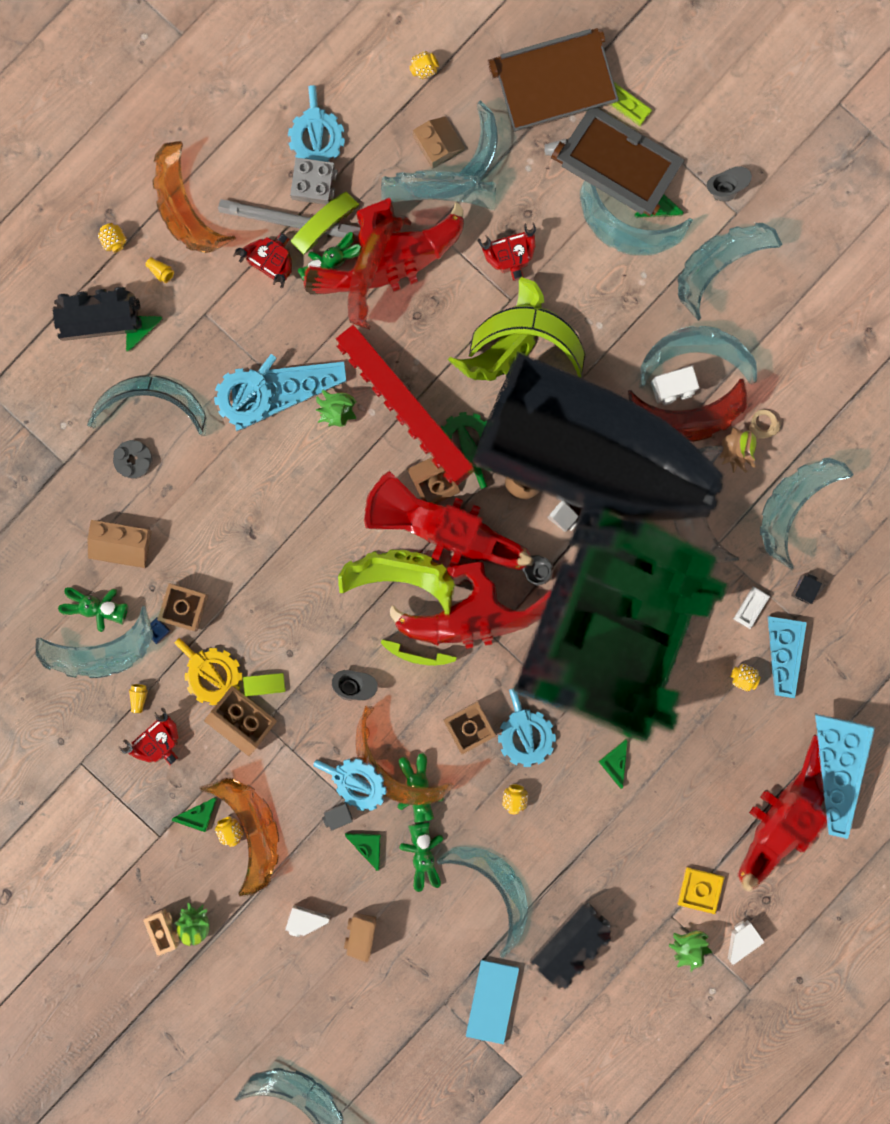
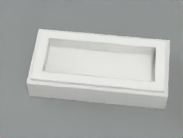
[733,586,770,629]

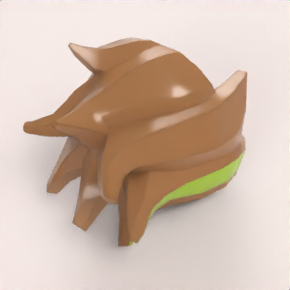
[719,428,757,473]

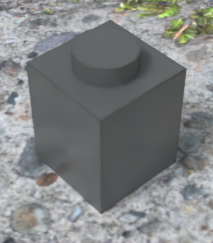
[322,802,353,831]

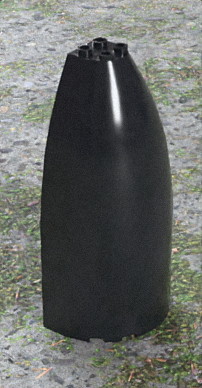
[472,352,724,521]

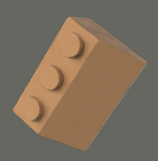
[88,520,152,568]
[204,686,277,756]

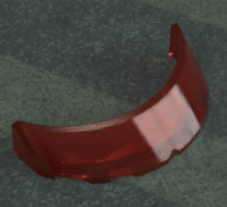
[348,216,412,330]
[628,378,747,442]

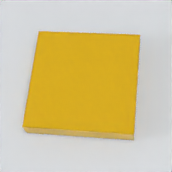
[677,867,724,914]

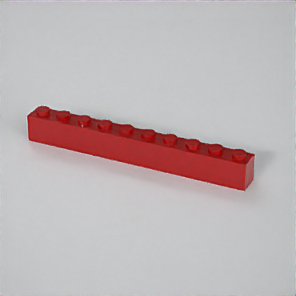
[335,324,475,486]

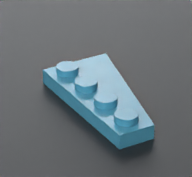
[767,616,807,698]

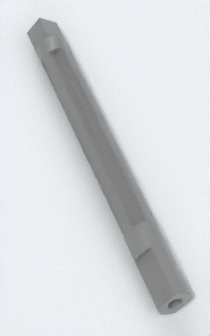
[218,199,360,241]

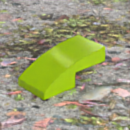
[243,673,286,696]

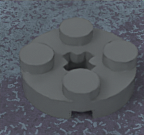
[113,440,152,479]

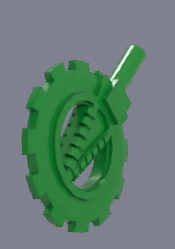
[440,412,488,489]

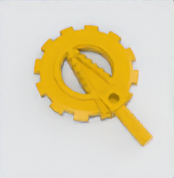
[174,638,242,705]

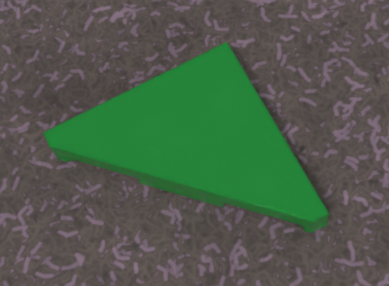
[634,194,684,218]
[126,316,163,352]
[598,739,628,789]
[172,797,217,832]
[345,833,381,871]

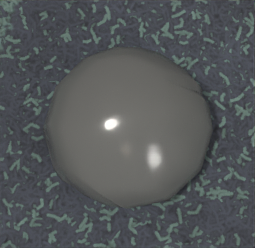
[523,555,554,585]

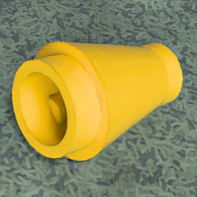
[145,257,174,283]
[129,684,148,713]

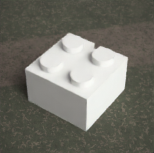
[651,366,699,406]

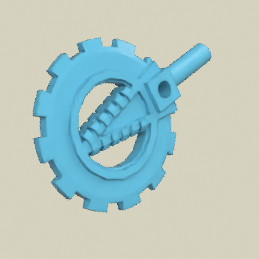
[288,85,345,162]
[214,354,277,426]
[498,688,556,767]
[313,758,386,811]

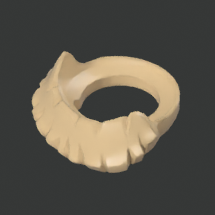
[749,410,781,439]

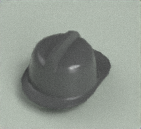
[706,167,752,202]
[332,670,378,701]

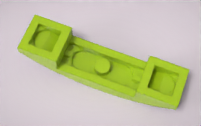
[291,191,359,255]
[381,639,457,665]

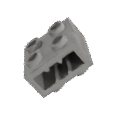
[290,158,338,205]

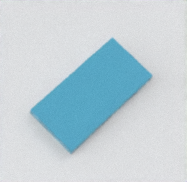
[466,959,519,1045]

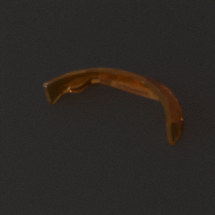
[153,141,236,253]
[355,706,454,805]
[199,778,279,897]

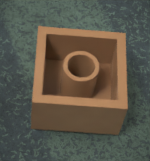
[157,583,209,632]
[443,701,496,754]

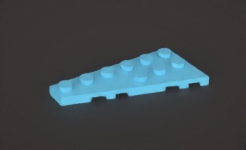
[230,362,346,432]
[815,713,874,839]

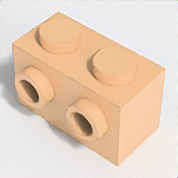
[143,909,180,956]

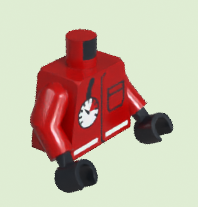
[477,223,536,281]
[233,233,292,288]
[118,708,178,765]

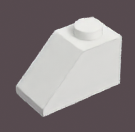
[547,501,578,532]
[286,905,330,937]
[728,920,764,965]

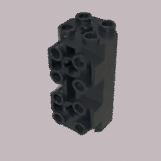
[52,287,142,341]
[530,902,612,990]

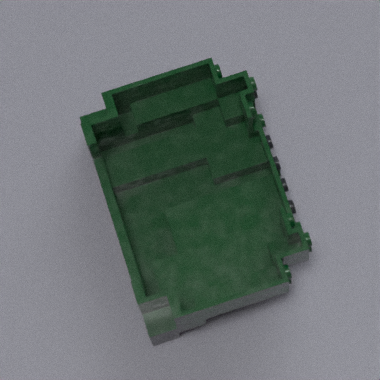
[513,508,728,743]

